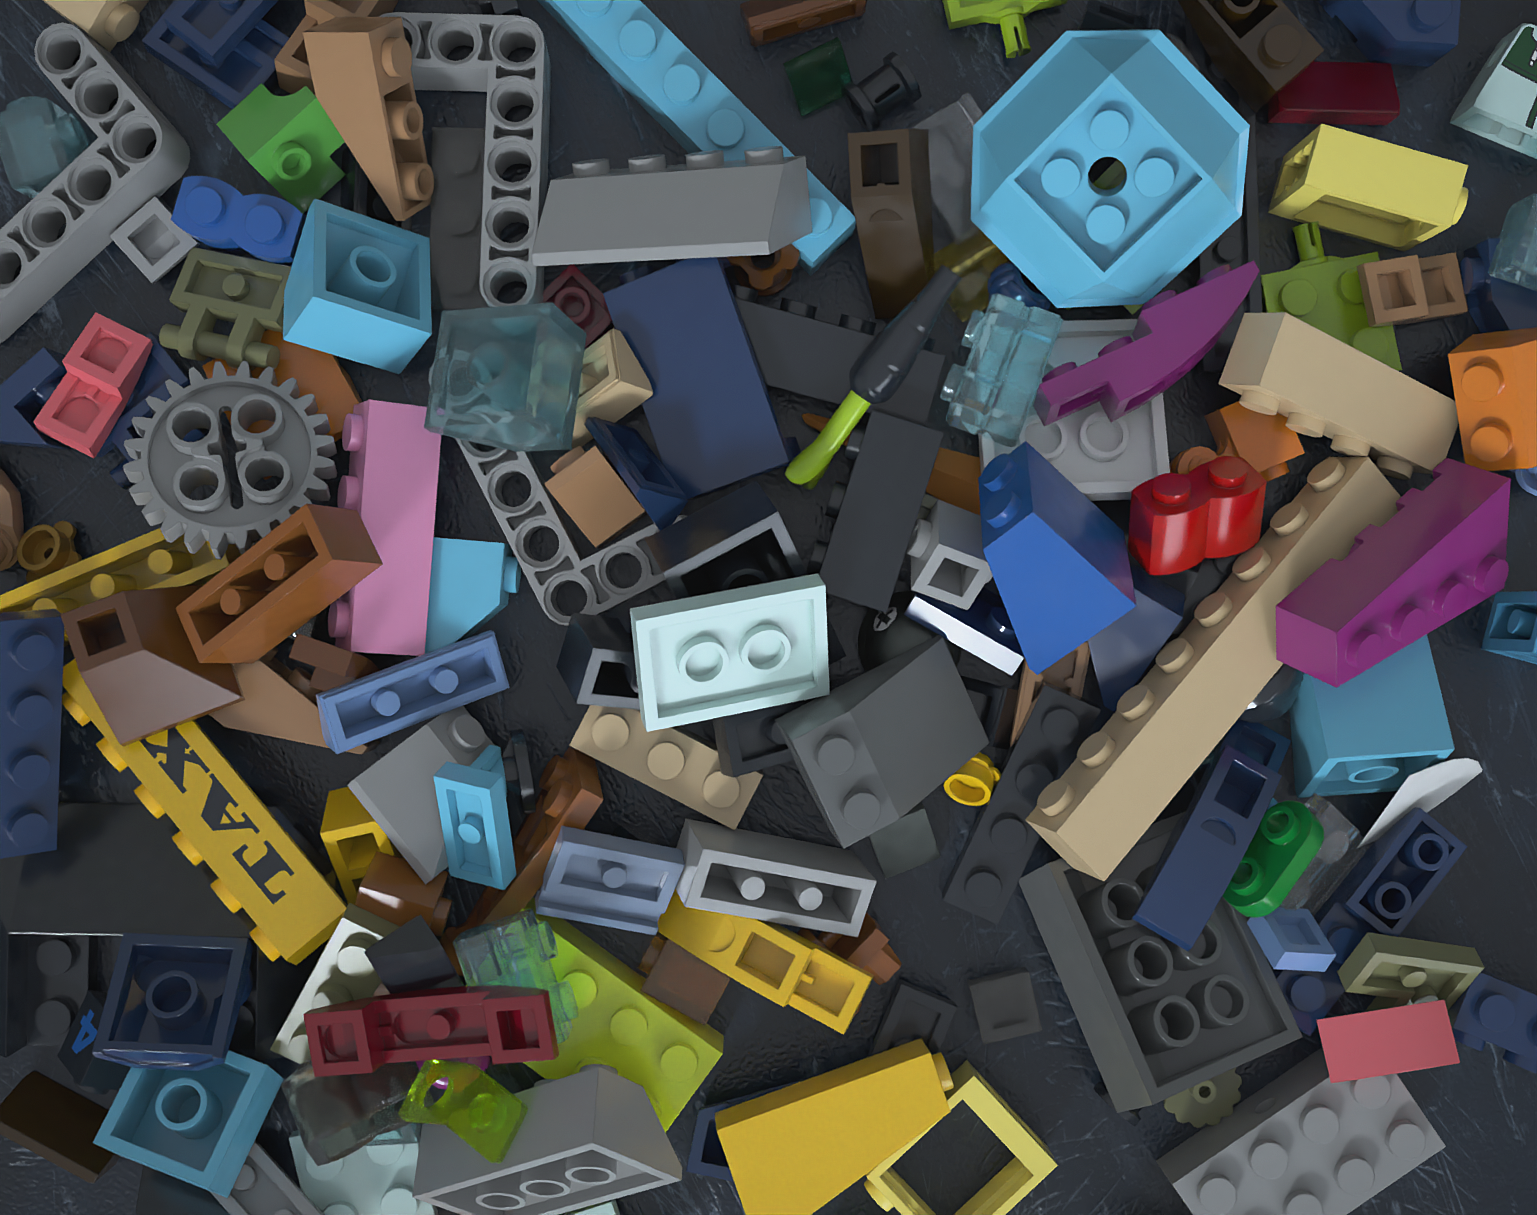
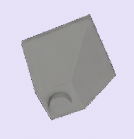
[347,706,495,884]

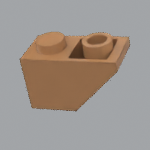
[544,446,648,549]

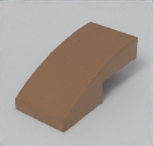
[1357,252,1468,327]

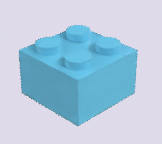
[93,1050,284,1198]

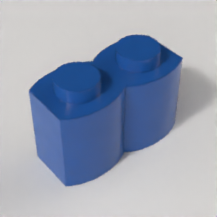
[171,176,306,267]

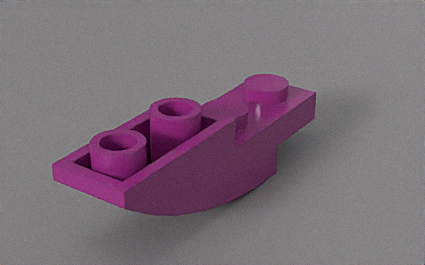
[1033,260,1260,427]

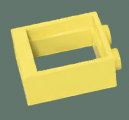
[1268,124,1468,252]
[864,1060,1058,1215]

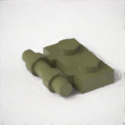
[159,247,291,371]

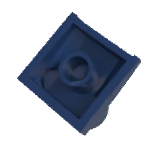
[92,933,253,1071]

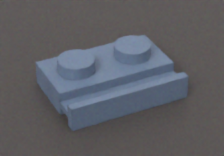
[535,826,685,935]

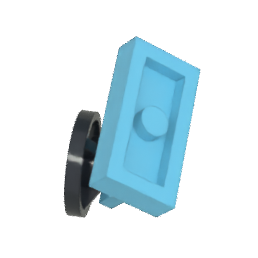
[433,728,536,890]

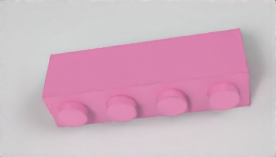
[328,400,443,656]

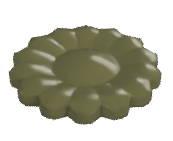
[1163,1067,1242,1128]

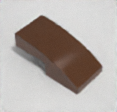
[289,633,380,691]

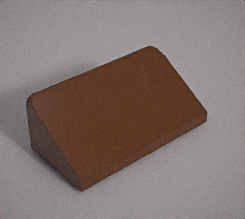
[740,0,867,47]

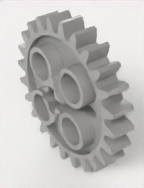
[123,361,337,559]

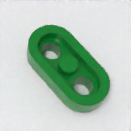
[1222,801,1324,918]

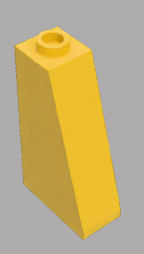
[714,1038,954,1215]

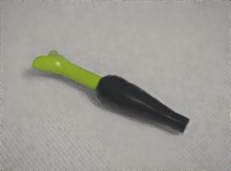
[785,264,962,490]

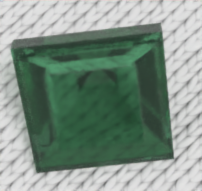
[783,37,853,116]

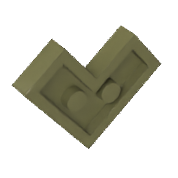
[1337,933,1484,1012]

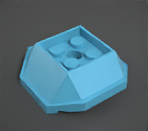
[971,29,1250,308]

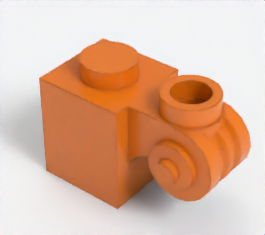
[1169,401,1305,482]

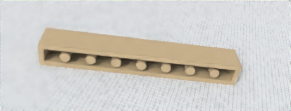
[1025,457,1401,881]

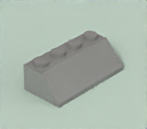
[531,146,813,266]
[412,1064,682,1215]

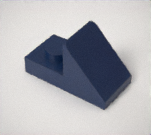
[0,347,68,450]

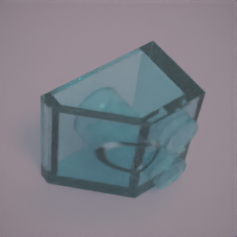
[424,302,587,452]

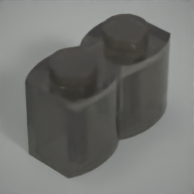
[281,1059,436,1166]

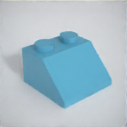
[283,199,432,374]

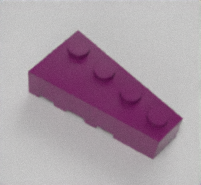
[1276,458,1511,688]

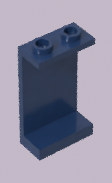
[603,257,801,501]

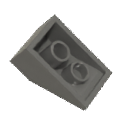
[775,635,990,849]

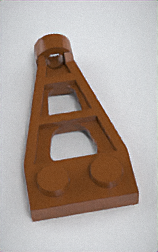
[439,746,604,977]

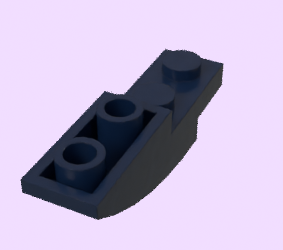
[1132,720,1291,951]
[1272,807,1468,1036]

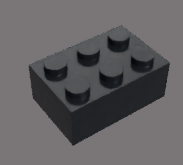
[645,480,846,665]

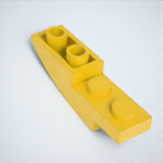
[658,889,874,1034]

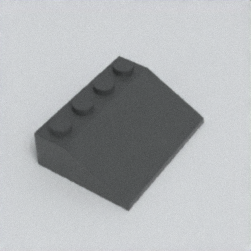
[1019,811,1303,1113]

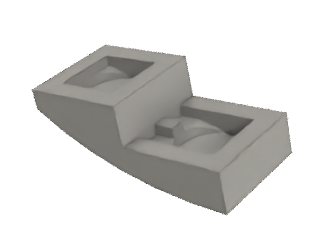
[101,181,200,284]

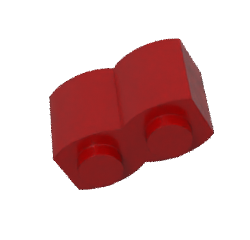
[1128,456,1267,575]

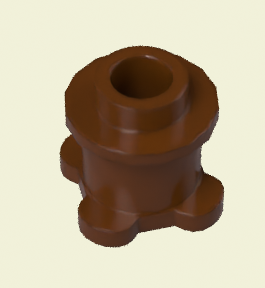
[727,243,800,297]

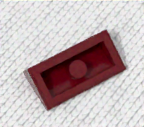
[1267,61,1400,125]

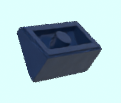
[584,417,688,531]

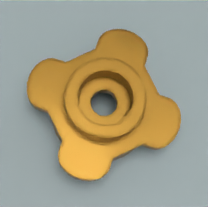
[17,521,82,583]

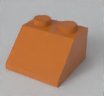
[1448,327,1537,471]

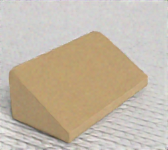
[536,328,653,448]

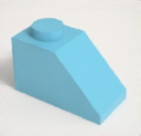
[425,537,521,654]

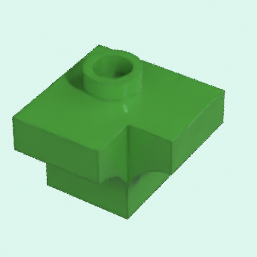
[216,83,346,213]

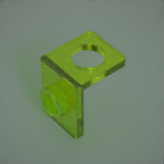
[399,1060,528,1163]

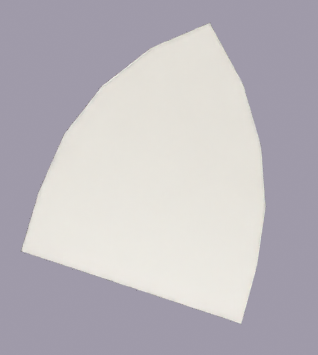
[1357,758,1482,848]

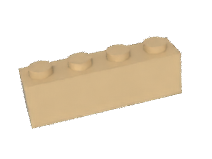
[1219,312,1459,480]

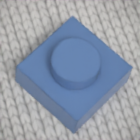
[1247,907,1337,972]

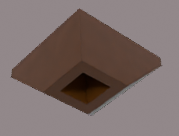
[60,585,245,746]

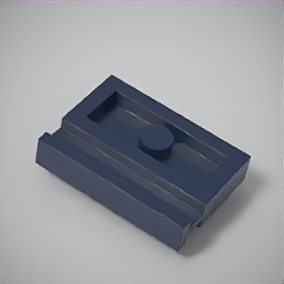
[142,0,289,109]
[904,587,1024,676]

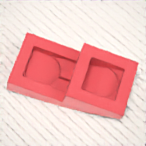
[33,312,153,458]
[1317,1000,1460,1083]

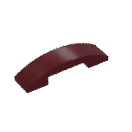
[303,985,559,1077]

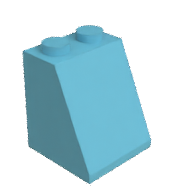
[1289,634,1455,798]

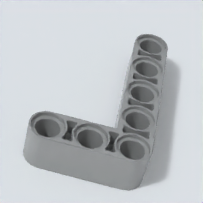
[379,12,552,327]
[0,23,190,343]
[428,351,687,626]

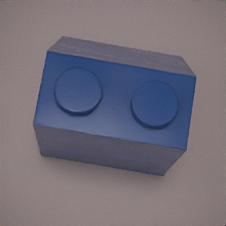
[978,441,1137,675]

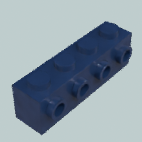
[1448,970,1537,1074]

